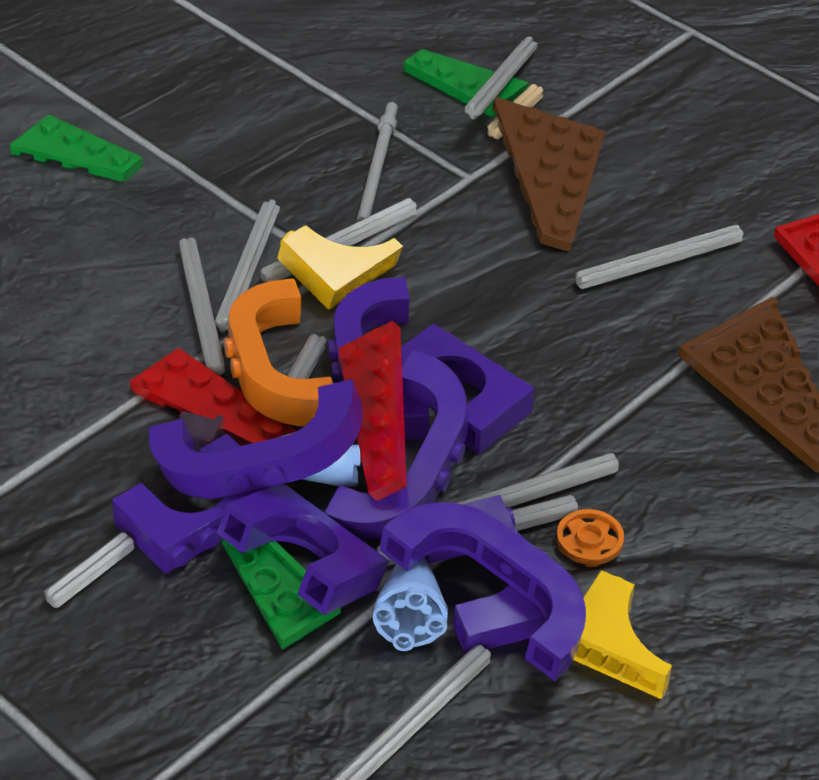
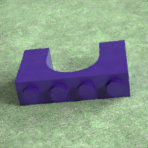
[401,323,535,454]
[112,434,268,574]
[217,484,389,615]
[425,495,546,655]

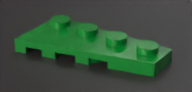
[403,49,529,118]
[10,114,143,182]
[222,538,341,650]

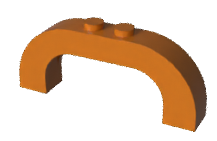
[224,279,333,426]

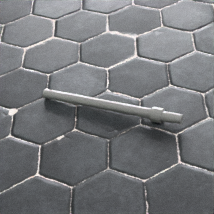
[356,102,398,222]

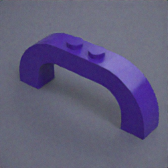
[328,277,429,440]
[325,349,468,541]
[149,379,363,499]
[379,502,586,681]

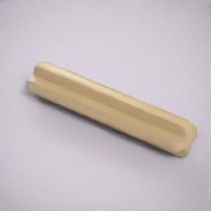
[487,84,543,139]

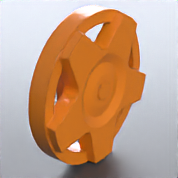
[557,509,624,567]

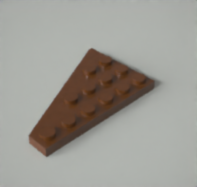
[492,97,605,252]
[678,296,819,473]

